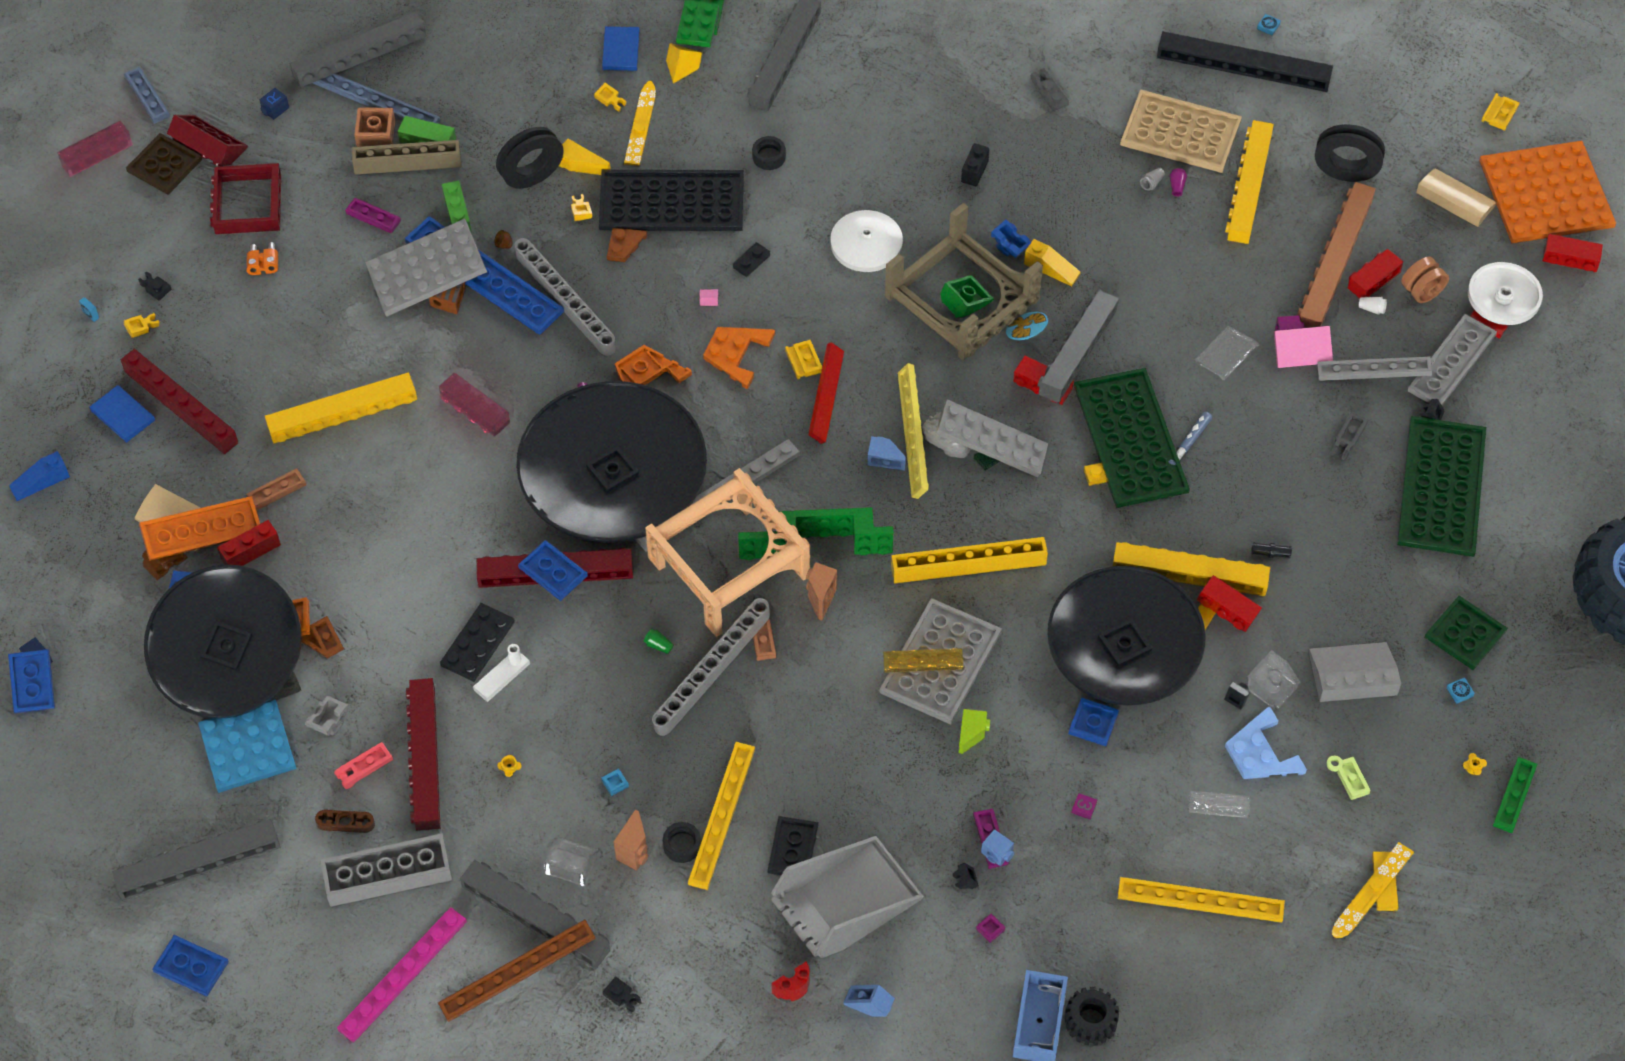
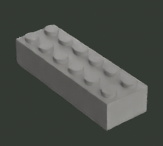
[321,833,452,907]

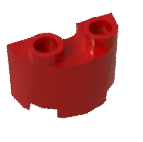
[771,961,810,1001]

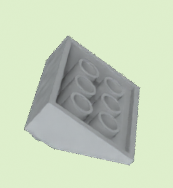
[1309,642,1401,702]

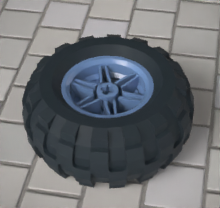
[1573,517,1625,645]

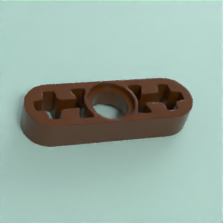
[315,810,375,833]

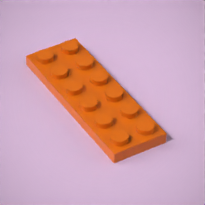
[139,496,260,561]

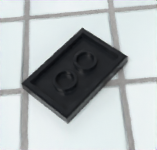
[768,816,819,875]

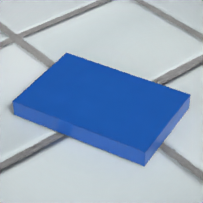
[602,27,640,71]
[89,385,155,443]
[518,540,588,601]
[8,649,55,713]
[152,935,229,997]

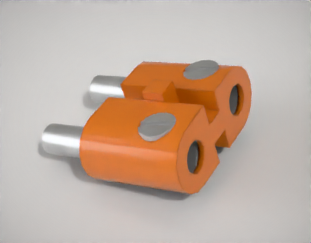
[246,242,278,275]

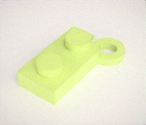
[1327,756,1371,800]

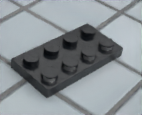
[440,603,515,682]

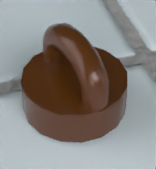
[494,230,513,249]

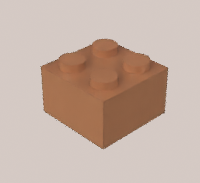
[354,108,395,147]

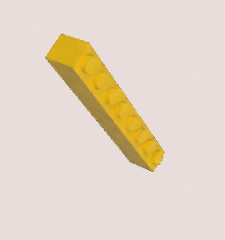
[1225,120,1274,244]
[265,372,417,444]
[891,537,1048,583]
[1112,542,1270,596]

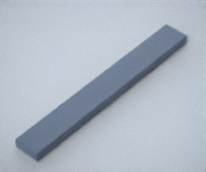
[313,74,441,124]

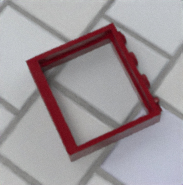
[210,163,281,234]

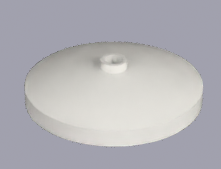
[831,210,903,272]
[1468,262,1543,325]

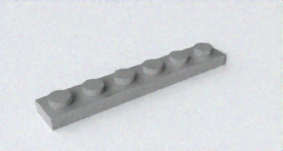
[1317,356,1432,381]

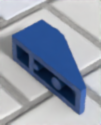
[9,451,70,501]

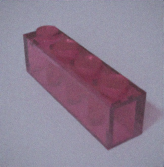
[57,121,133,177]
[439,372,510,437]

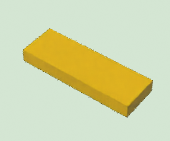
[1372,852,1398,911]

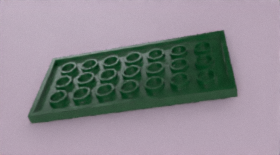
[1074,368,1190,508]
[1397,416,1487,557]

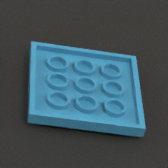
[198,699,296,793]

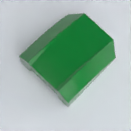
[940,275,994,318]

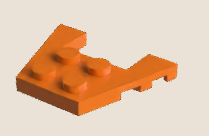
[703,327,775,389]
[615,345,692,385]

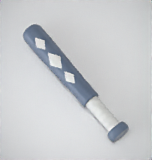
[1168,412,1212,465]

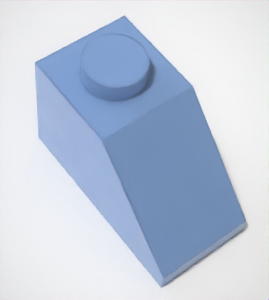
[868,436,906,471]
[843,985,895,1017]

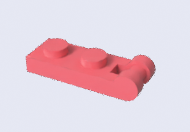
[334,742,393,789]

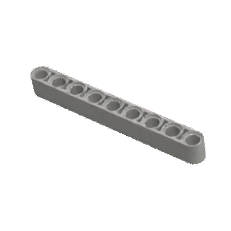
[514,238,616,356]
[652,598,770,736]

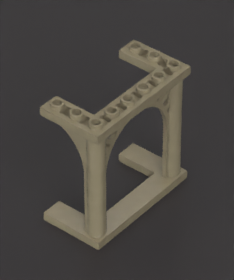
[885,203,1043,361]

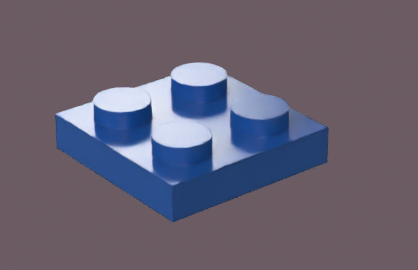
[1068,698,1119,746]

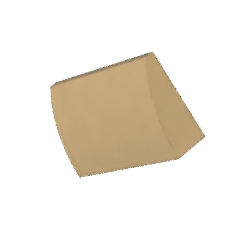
[1416,168,1497,227]
[135,484,200,552]

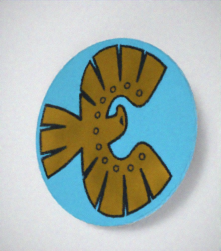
[1006,312,1048,340]

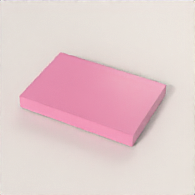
[1274,326,1333,368]

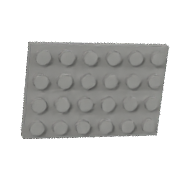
[365,219,487,317]
[880,598,1002,725]

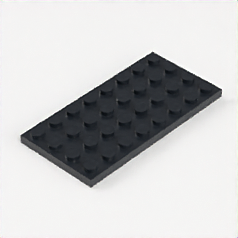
[599,169,744,231]

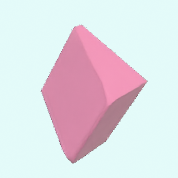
[700,289,718,306]

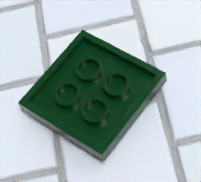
[1424,595,1508,670]

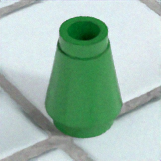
[643,628,674,654]

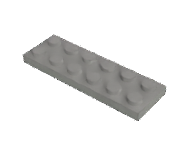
[1408,314,1497,406]
[936,399,1048,477]

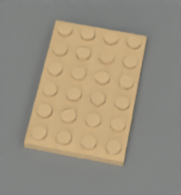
[1120,90,1242,173]

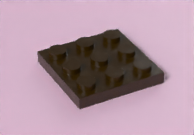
[126,133,202,195]

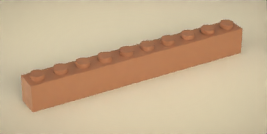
[1297,182,1376,328]

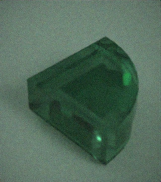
[974,452,1000,471]

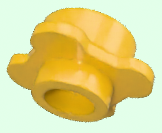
[1463,753,1487,775]
[497,755,522,777]

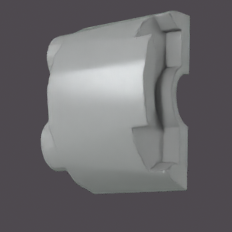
[305,696,348,736]

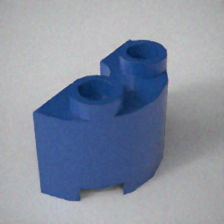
[991,219,1031,258]

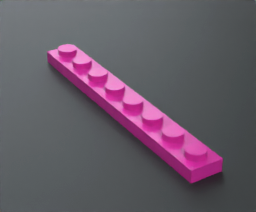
[337,907,467,1043]

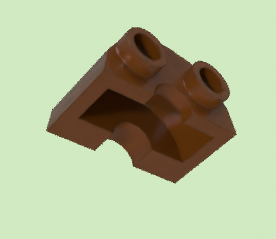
[142,550,188,581]

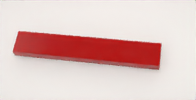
[808,342,844,444]

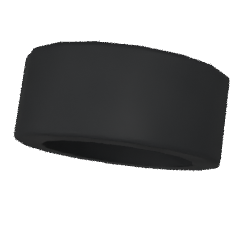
[752,136,786,170]
[662,822,701,863]

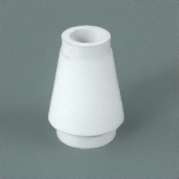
[1359,297,1387,315]

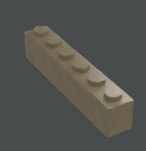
[352,140,462,175]

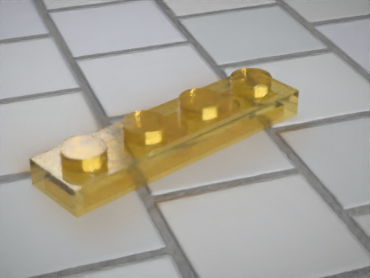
[883,648,964,673]

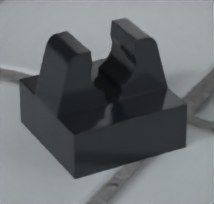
[1420,399,1445,420]
[1224,682,1250,710]
[952,862,979,889]

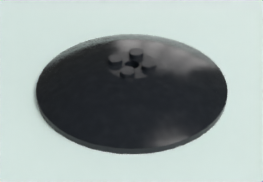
[144,565,302,718]
[1047,566,1206,705]

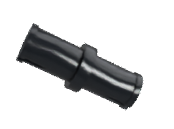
[1251,542,1292,559]

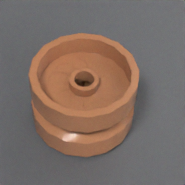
[1401,257,1449,303]

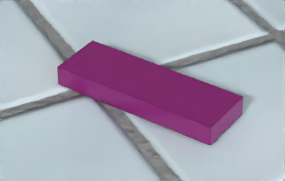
[345,198,401,234]
[973,808,1009,869]

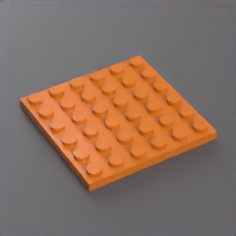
[1479,141,1616,244]

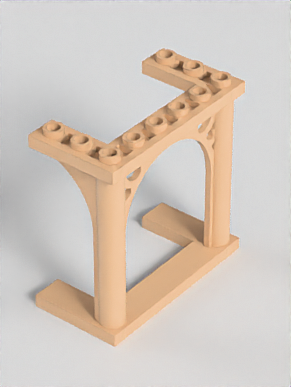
[645,468,810,637]

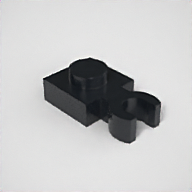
[138,272,172,301]
[603,976,641,1012]

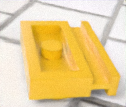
[1482,93,1520,131]
[785,340,822,380]

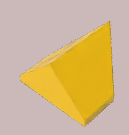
[666,43,703,83]

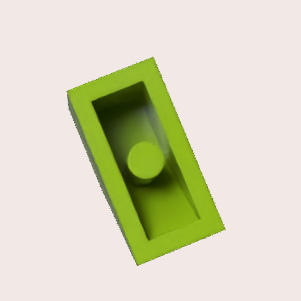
[959,709,990,754]

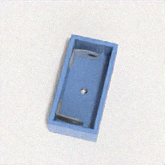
[1013,970,1068,1061]

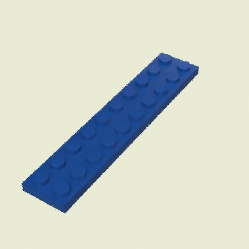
[405,216,564,335]

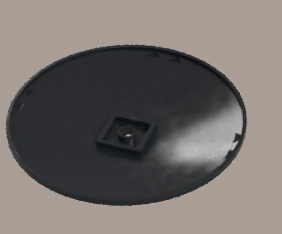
[516,381,707,543]

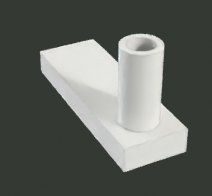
[473,644,530,702]

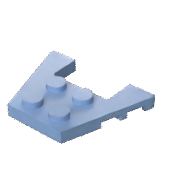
[1225,707,1307,779]

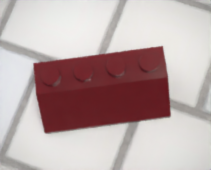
[167,115,248,167]

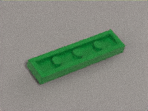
[1493,757,1538,833]

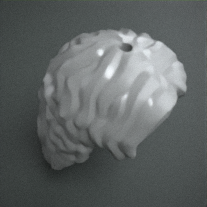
[922,412,973,458]

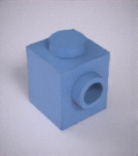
[981,829,1014,866]

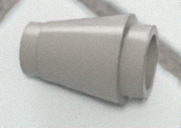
[1140,168,1165,190]

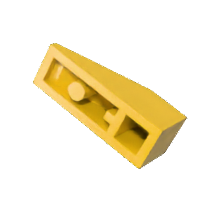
[559,139,611,175]
[1024,239,1081,287]

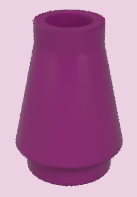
[1169,168,1187,196]

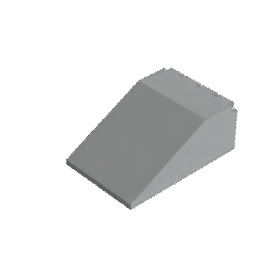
[771,836,924,958]

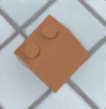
[806,562,837,620]
[614,810,648,871]

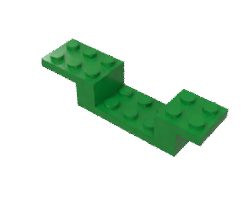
[676,0,725,48]
[738,507,894,560]

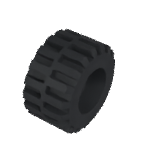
[1065,987,1119,1046]

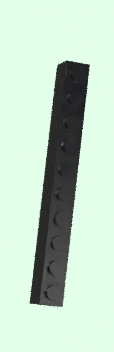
[1157,31,1333,92]

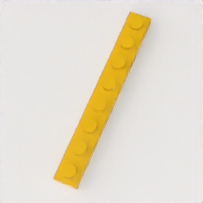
[688,742,755,890]
[1117,877,1285,923]

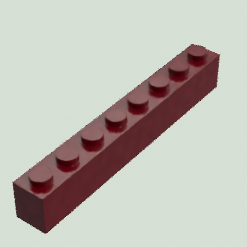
[120,348,238,455]
[476,548,633,588]
[406,678,441,831]

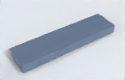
[124,67,170,124]

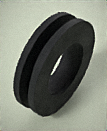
[1314,124,1385,182]
[496,127,564,189]

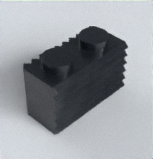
[961,143,989,187]

